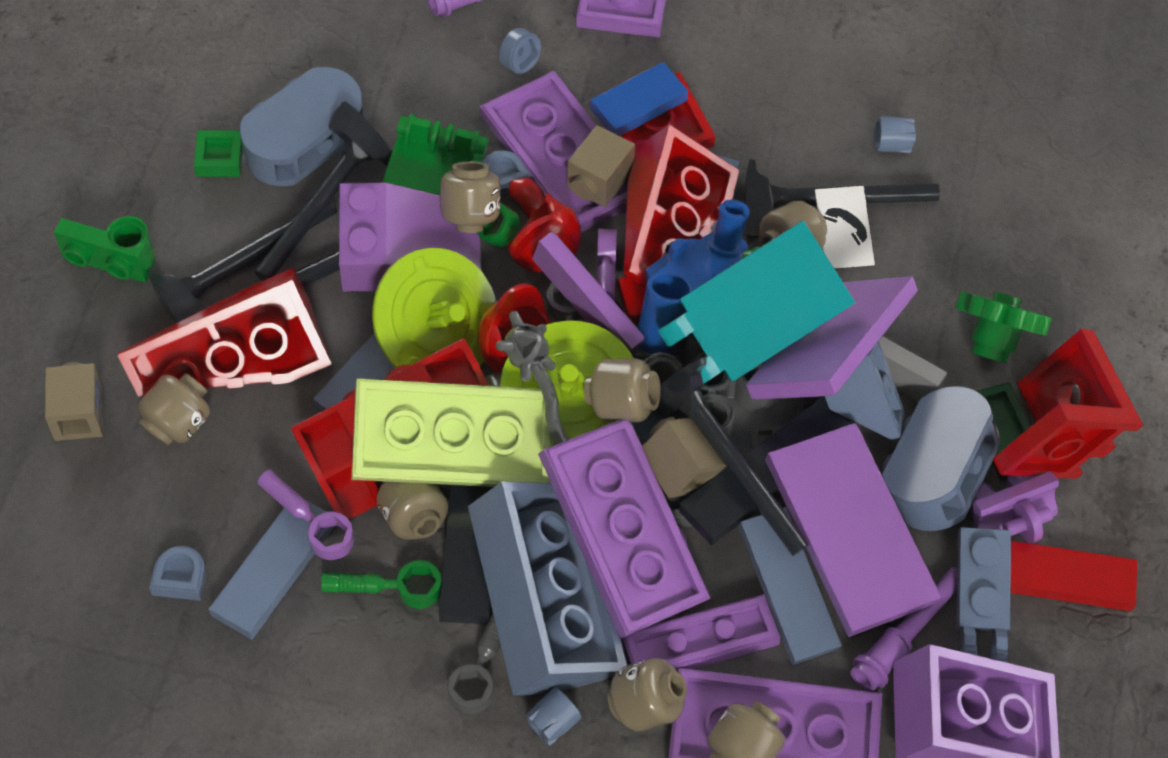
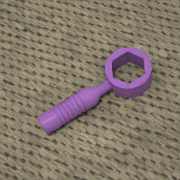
[597,229,617,301]
[258,470,354,561]

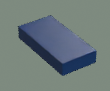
[590,62,688,136]

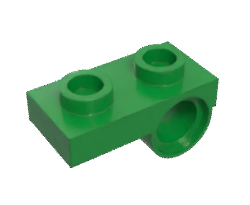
[54,216,155,283]

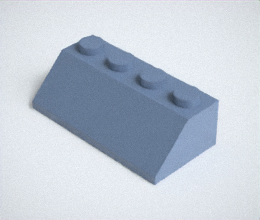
[468,482,627,696]

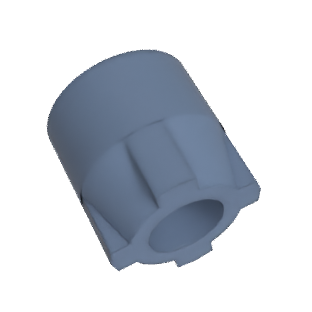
[874,116,916,153]
[525,688,582,746]

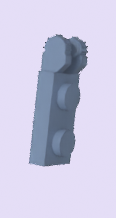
[956,528,1011,663]

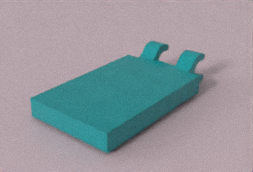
[658,220,856,384]

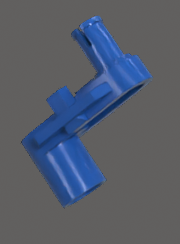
[637,200,750,355]

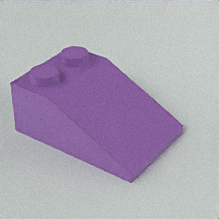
[339,183,481,292]
[893,644,1060,758]

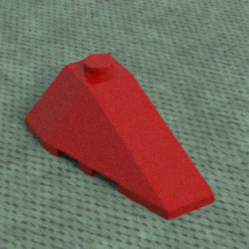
[624,125,739,287]
[117,268,332,397]

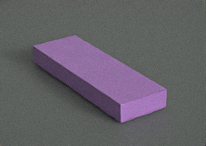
[532,232,644,356]
[621,594,781,671]

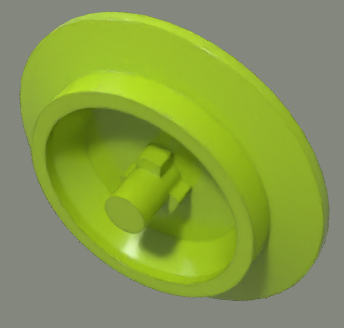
[372,248,496,368]
[500,321,634,446]

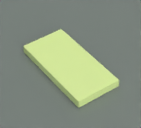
[351,379,553,487]

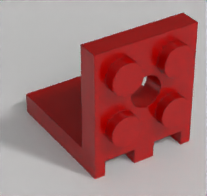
[993,329,1144,479]

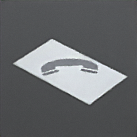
[815,186,875,268]

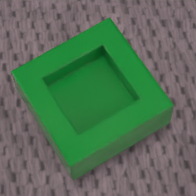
[194,130,243,177]

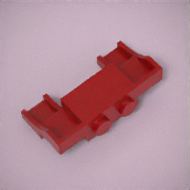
[290,338,489,520]

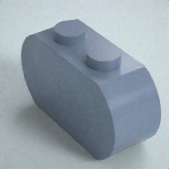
[240,67,364,186]
[882,387,1001,531]

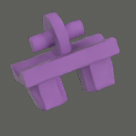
[969,471,1059,544]

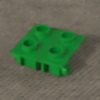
[382,113,489,195]

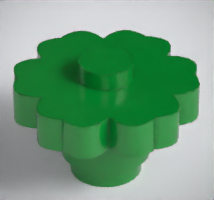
[955,290,1052,363]

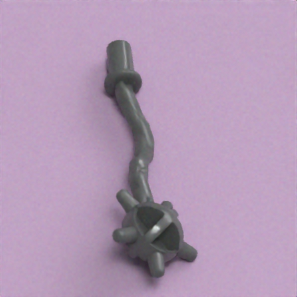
[496,311,569,445]

